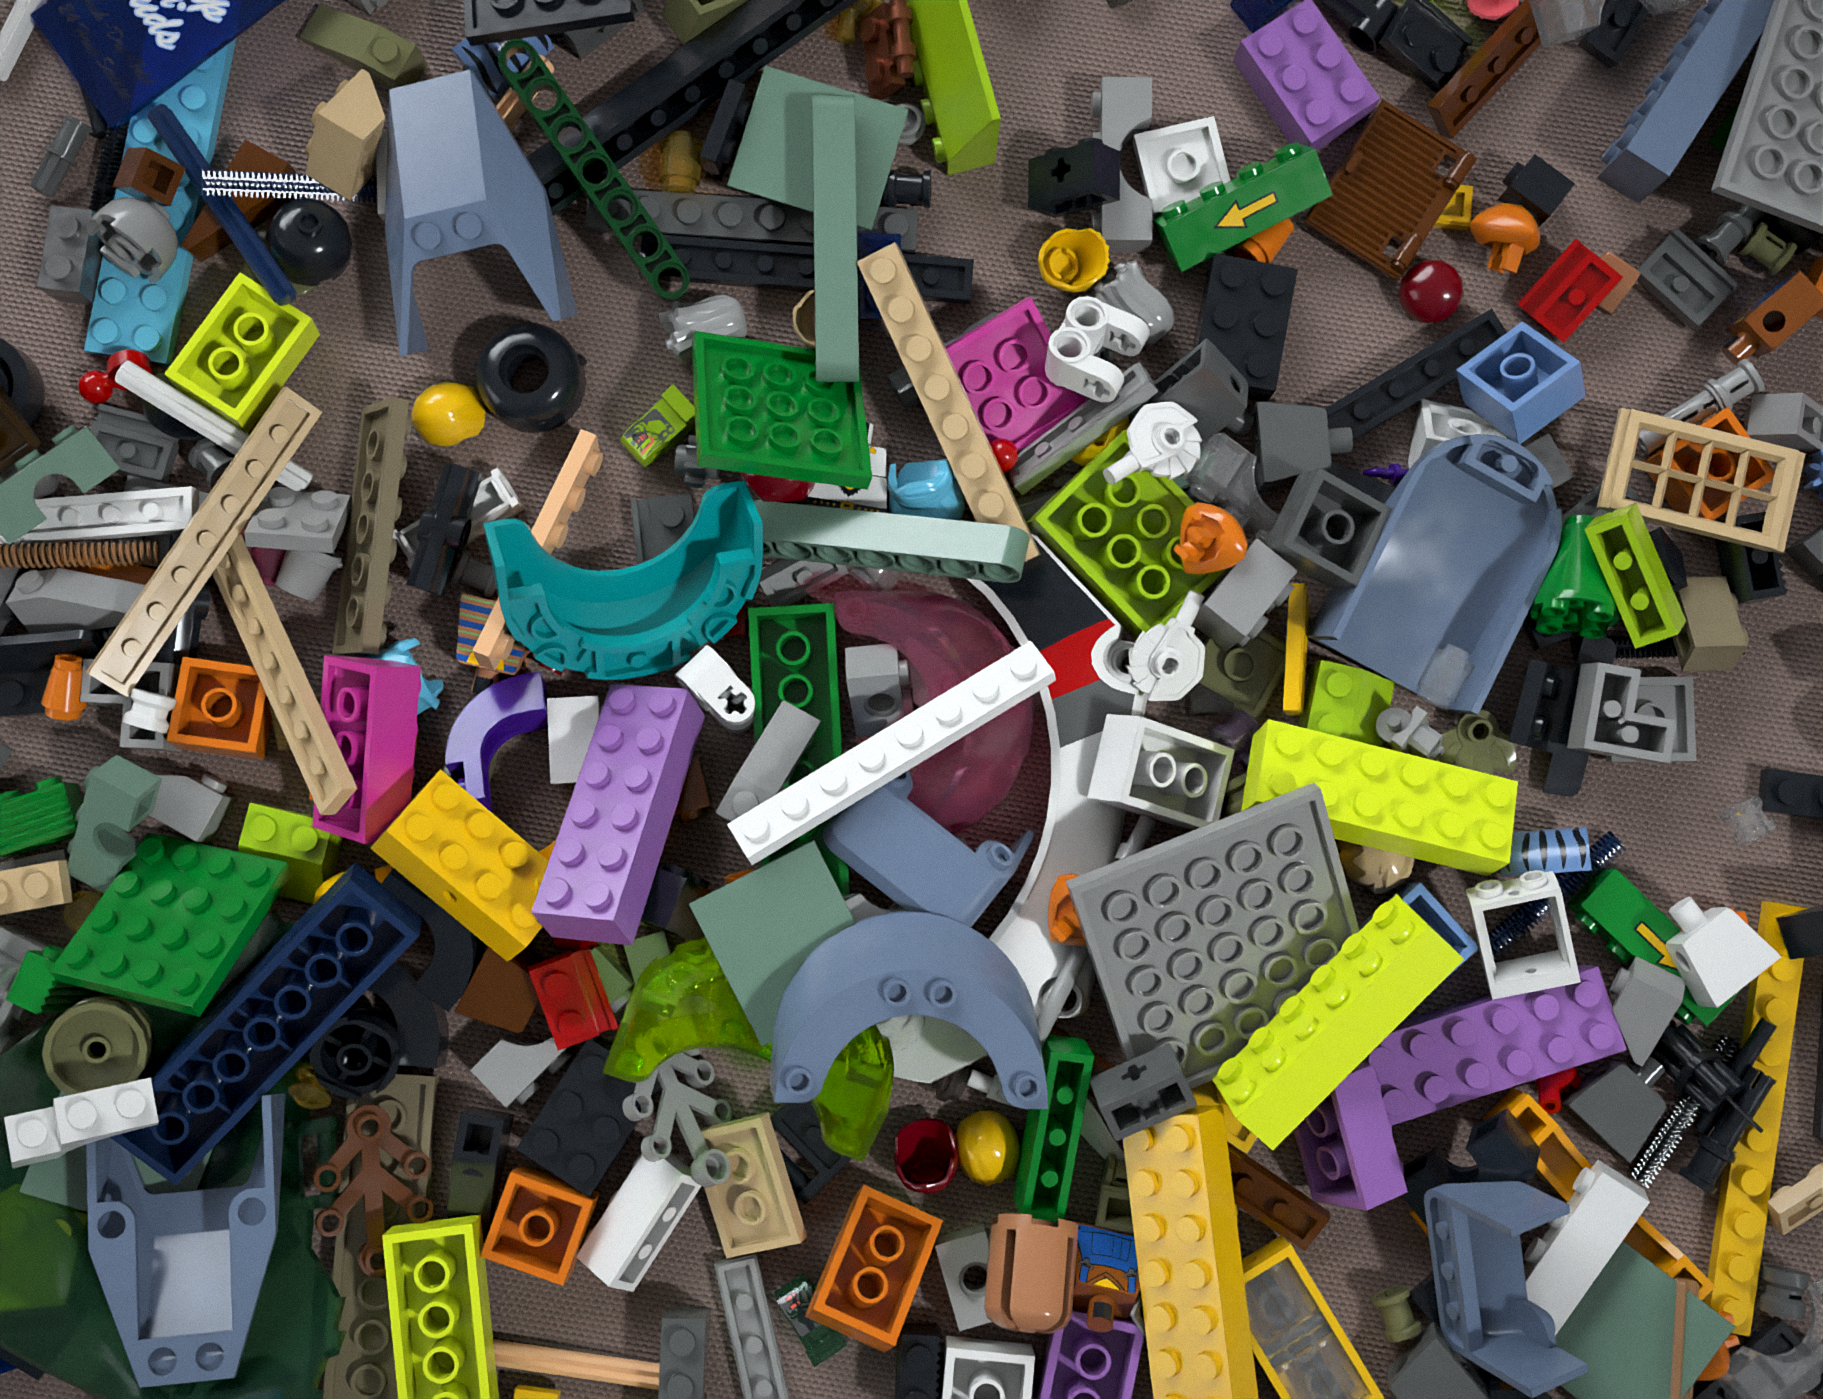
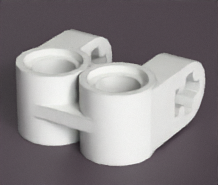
[1045,296,1150,402]
[675,645,755,733]

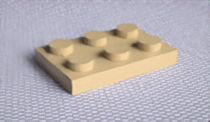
[700,1112,808,1258]

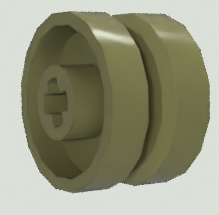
[42,993,156,1095]

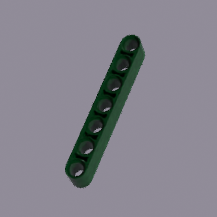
[498,39,690,302]

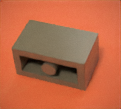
[1672,576,1748,671]

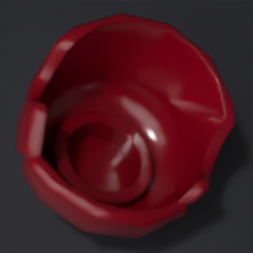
[1399,260,1464,323]

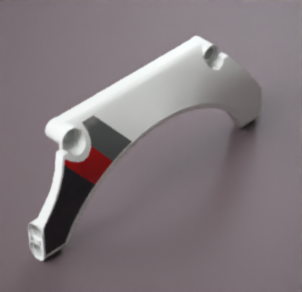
[855,534,1148,1083]

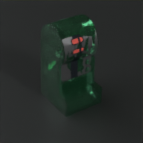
[774,1272,848,1367]

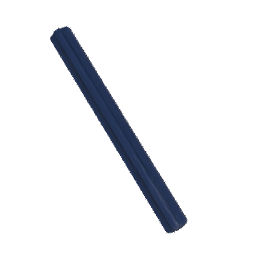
[148,104,297,306]

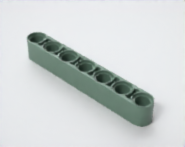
[812,95,859,382]
[753,500,1030,583]

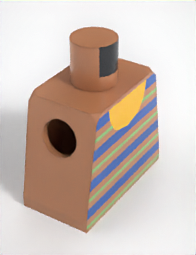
[456,593,533,694]

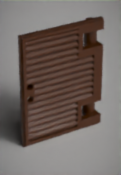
[1303,99,1477,282]

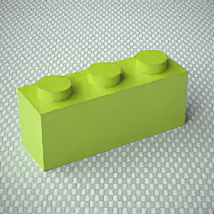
[1584,503,1686,649]

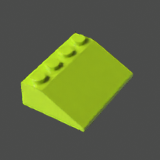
[907,0,1001,176]
[1026,430,1226,640]

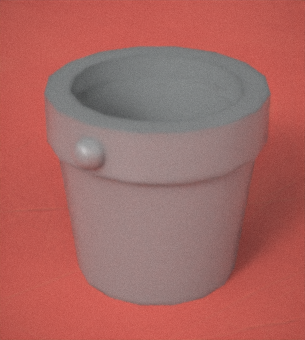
[275,550,343,601]

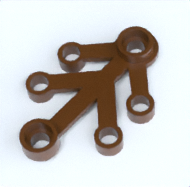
[312,1104,434,1277]

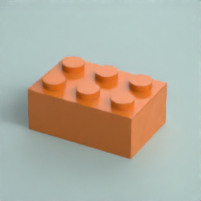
[805,1185,943,1353]

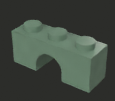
[0,424,120,545]
[67,755,162,893]

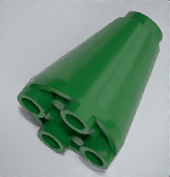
[1530,515,1620,639]

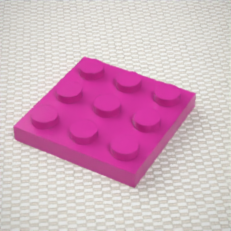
[945,297,1087,452]

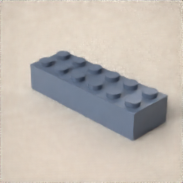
[1597,0,1774,204]

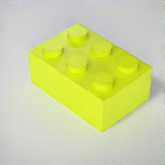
[164,272,320,433]

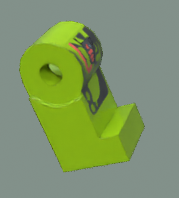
[620,384,695,467]

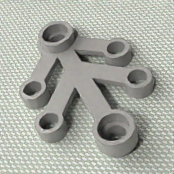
[623,1027,732,1187]

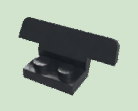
[0,630,105,718]
[1509,637,1617,797]

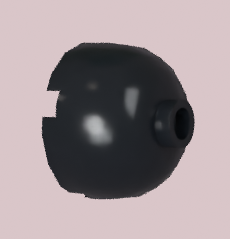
[265,198,352,286]
[309,1008,401,1099]

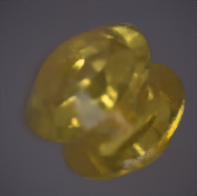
[62,890,104,932]
[288,1064,331,1109]

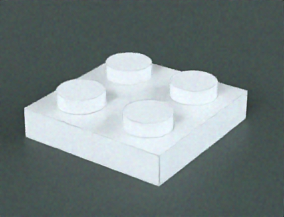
[1132,116,1231,218]

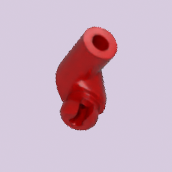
[1536,1067,1581,1114]

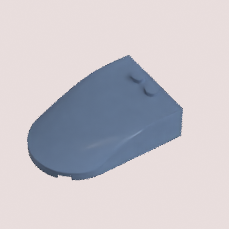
[1307,434,1562,715]

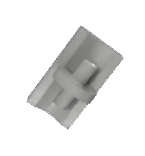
[1376,706,1444,761]

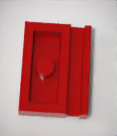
[1517,239,1623,344]
[528,945,618,1051]

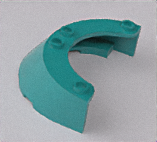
[483,480,763,680]

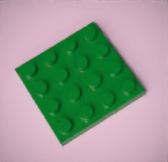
[692,331,872,490]
[49,833,294,1017]

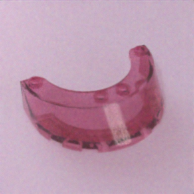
[834,590,1033,835]

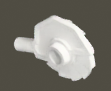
[1103,402,1202,485]
[1127,590,1205,701]

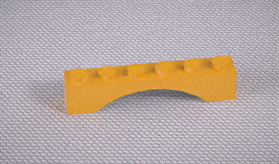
[1483,1088,1716,1300]

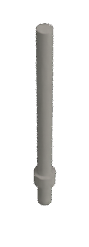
[1037,815,1156,1049]

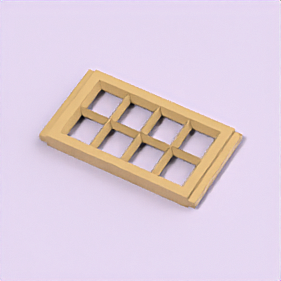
[1596,408,1806,553]

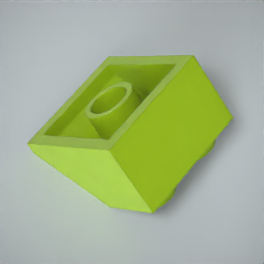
[1298,660,1395,747]
[238,803,344,904]

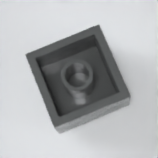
[1265,468,1392,590]

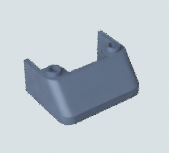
[823,771,1035,928]
[1424,1181,1589,1398]

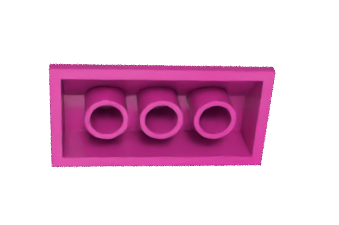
[312,655,421,844]

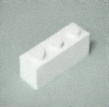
[576,1147,701,1292]

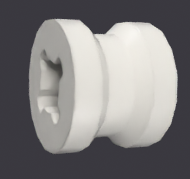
[123,688,177,733]

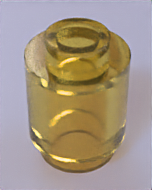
[659,131,703,194]

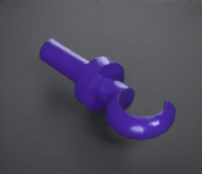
[1362,464,1409,484]

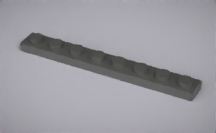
[585,190,918,255]

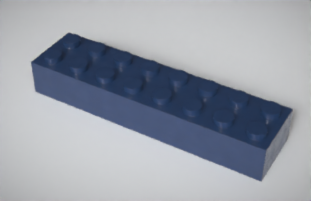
[110,862,422,1186]

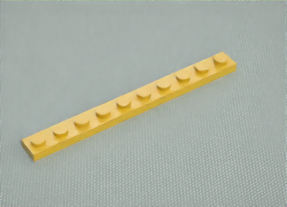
[1704,901,1808,1336]

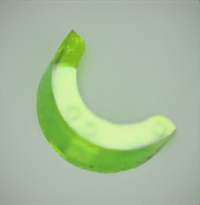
[602,938,894,1162]

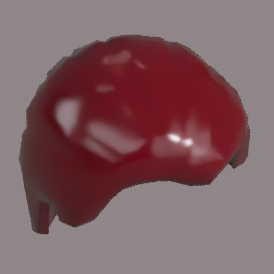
[894,1117,958,1194]

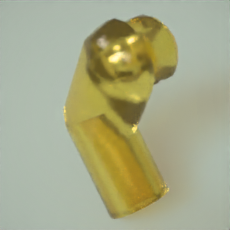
[834,0,884,45]

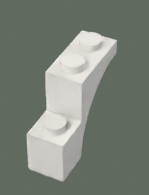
[4,1078,159,1168]

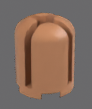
[984,1213,1079,1334]

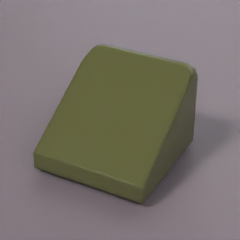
[1095,1184,1134,1234]

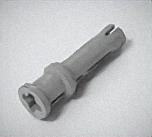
[1638,359,1765,455]

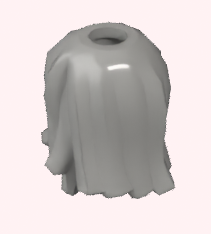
[1089,260,1175,346]
[659,295,748,364]

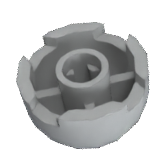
[86,197,178,283]

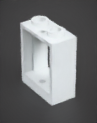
[1465,870,1581,1000]

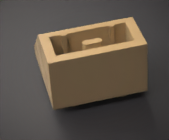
[305,69,385,200]

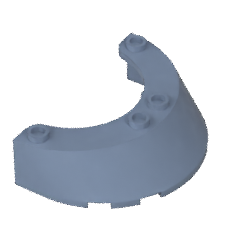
[770,911,1048,1109]

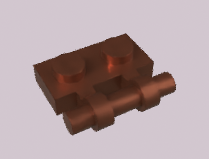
[861,0,917,100]

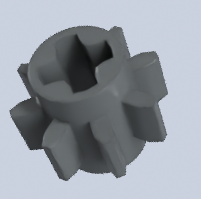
[674,435,720,489]

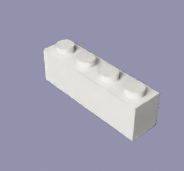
[1524,1160,1650,1336]

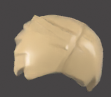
[1337,840,1415,894]

